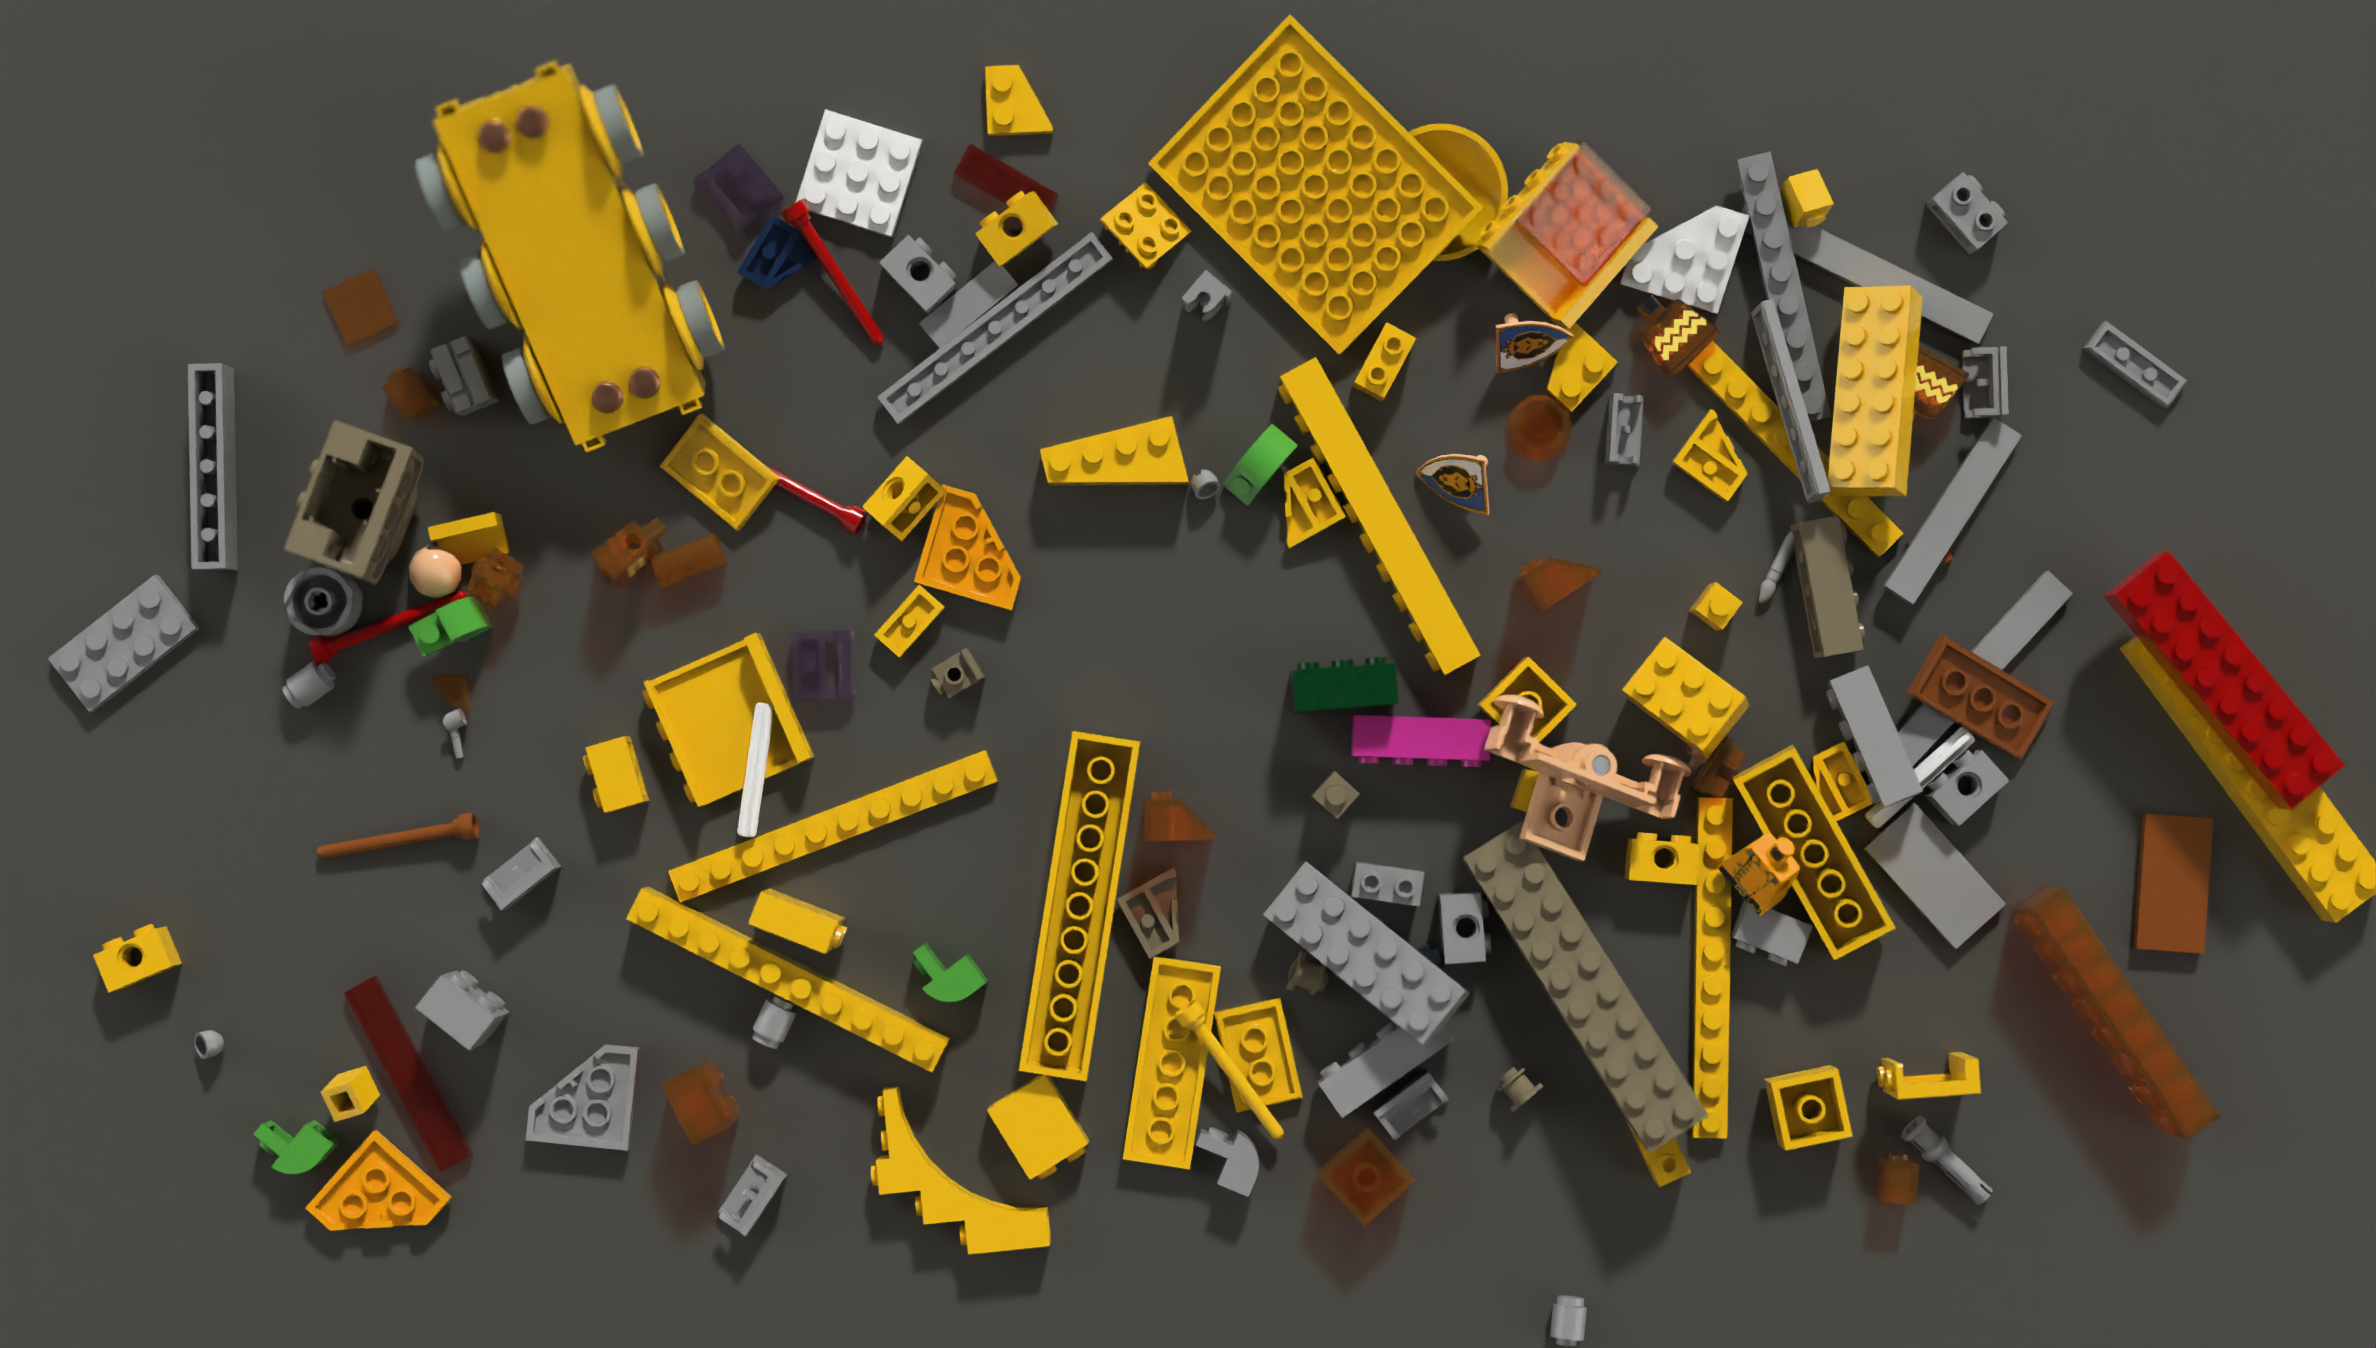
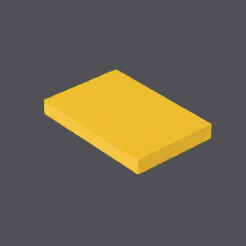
[659,413,780,531]
[1214,997,1303,1113]

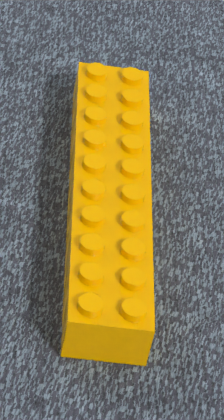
[2119,636,2376,923]
[1019,731,1141,1082]

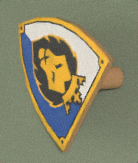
[1496,313,1574,374]
[1416,454,1490,516]

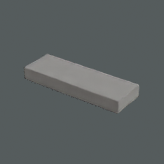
[919,261,1019,349]
[2083,321,2187,409]

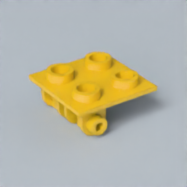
[1100,182,1191,271]

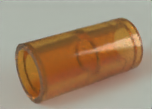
[651,533,727,588]

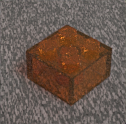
[661,1059,740,1146]
[1317,1125,1415,1227]

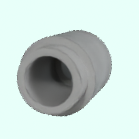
[282,661,336,709]
[752,995,797,1049]
[1550,1295,1587,1347]

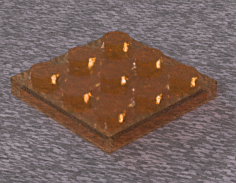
[1515,140,1652,287]

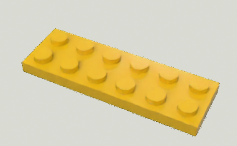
[1123,956,1221,1170]

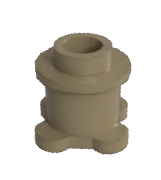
[1286,951,1329,996]
[1498,1067,1544,1112]

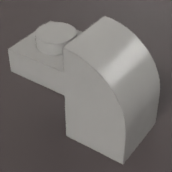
[1196,1127,1259,1197]

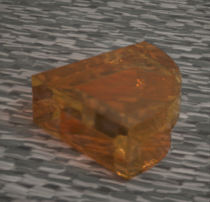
[432,674,472,708]

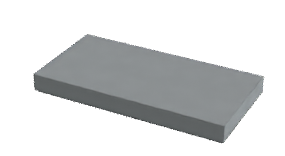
[1863,803,2006,949]

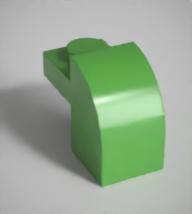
[1222,424,1298,506]
[408,596,493,657]
[913,942,988,1002]
[253,1120,341,1174]

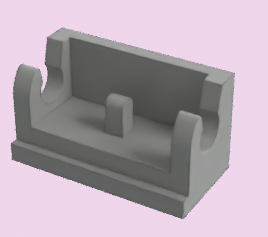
[1181,270,1232,321]
[1961,346,2009,419]
[1605,393,1644,466]
[482,837,561,910]
[1372,1069,1449,1140]
[718,1154,787,1237]

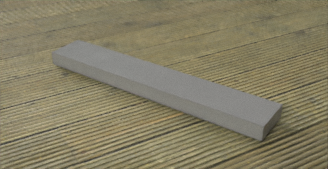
[1751,299,1831,503]
[1882,417,2022,605]

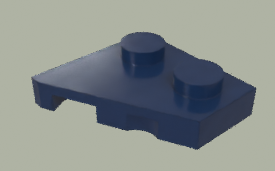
[737,214,828,290]

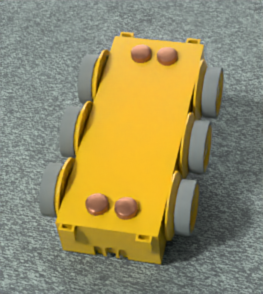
[416,60,725,452]

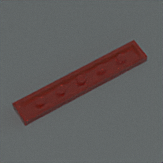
[344,975,473,1172]

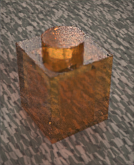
[382,367,441,423]
[1875,1152,1919,1205]

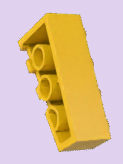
[1040,416,1189,486]

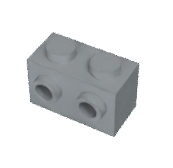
[1925,172,2008,255]

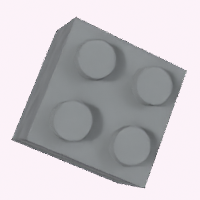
[415,970,509,1050]

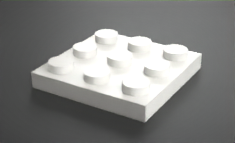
[795,109,923,238]

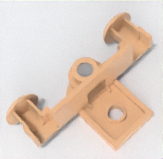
[1484,695,1692,862]

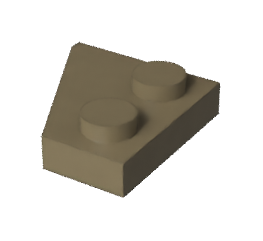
[1117,867,1179,959]

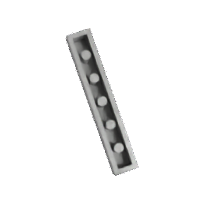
[188,363,238,571]

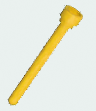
[1174,1000,1284,1140]

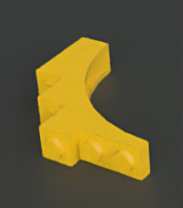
[871,1086,1051,1255]

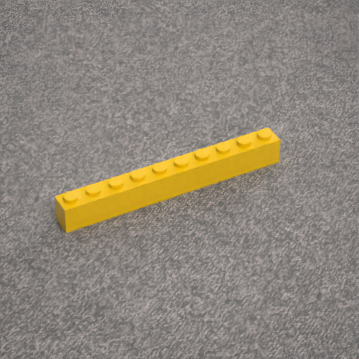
[1277,357,1480,676]
[626,887,950,1072]

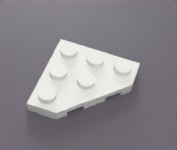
[1619,206,1749,314]

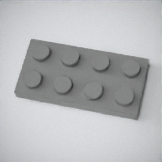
[48,575,200,712]

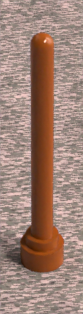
[316,812,480,859]

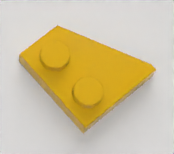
[985,65,1053,136]
[1546,322,1618,413]
[1671,409,1748,502]
[1284,457,1347,548]
[1813,741,1873,822]

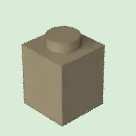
[1310,771,1360,819]

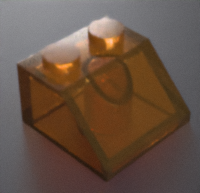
[1515,556,1601,613]
[1144,791,1214,841]

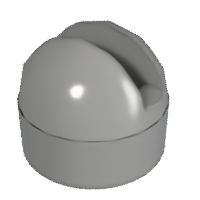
[1191,469,1221,499]
[194,1030,224,1059]

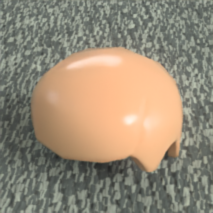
[409,545,462,598]

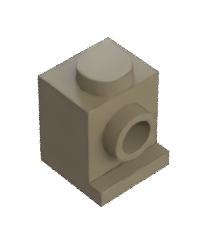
[930,648,986,698]

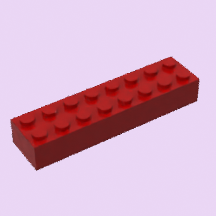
[2103,550,2346,809]

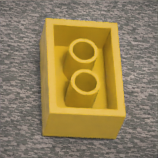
[1622,637,1750,759]

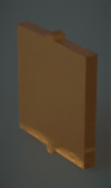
[323,269,399,346]

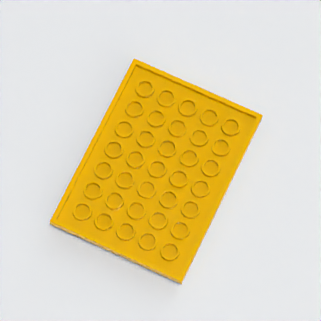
[1148,15,1484,355]

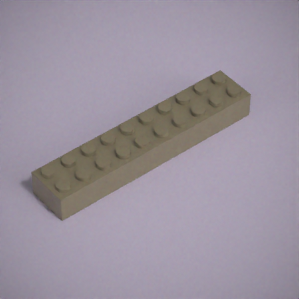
[1463,821,1709,1153]

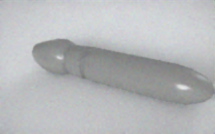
[1758,531,1795,603]

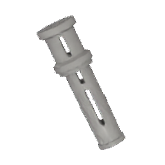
[1901,1116,1993,1205]

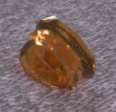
[1508,395,1573,461]

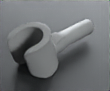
[443,708,467,758]

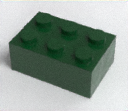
[1290,657,1399,712]

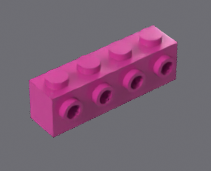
[1351,715,1491,767]

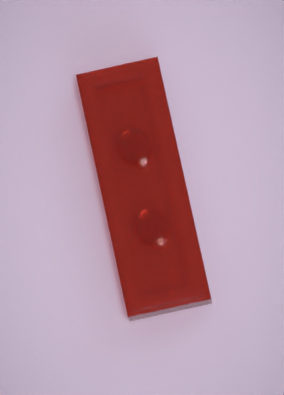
[953,143,1058,211]

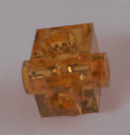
[466,548,524,610]

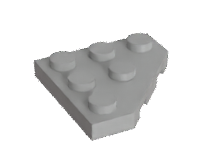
[526,1044,640,1151]

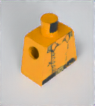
[1717,833,1800,916]

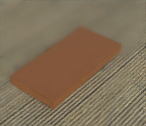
[1906,634,2055,761]
[2133,813,2214,954]

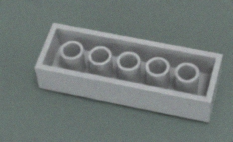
[1263,862,1470,1047]

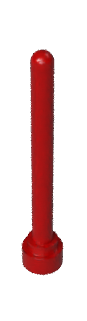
[780,199,884,346]
[765,465,868,535]
[308,590,468,665]

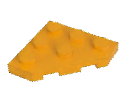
[914,484,1022,611]
[305,1130,452,1231]

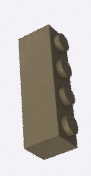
[1790,516,1865,658]

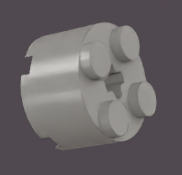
[284,567,363,637]

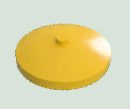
[1409,123,1509,261]

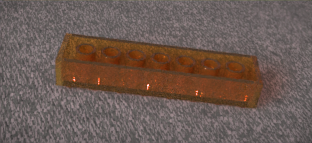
[2012,885,2221,1140]

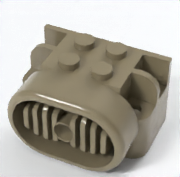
[284,420,424,584]

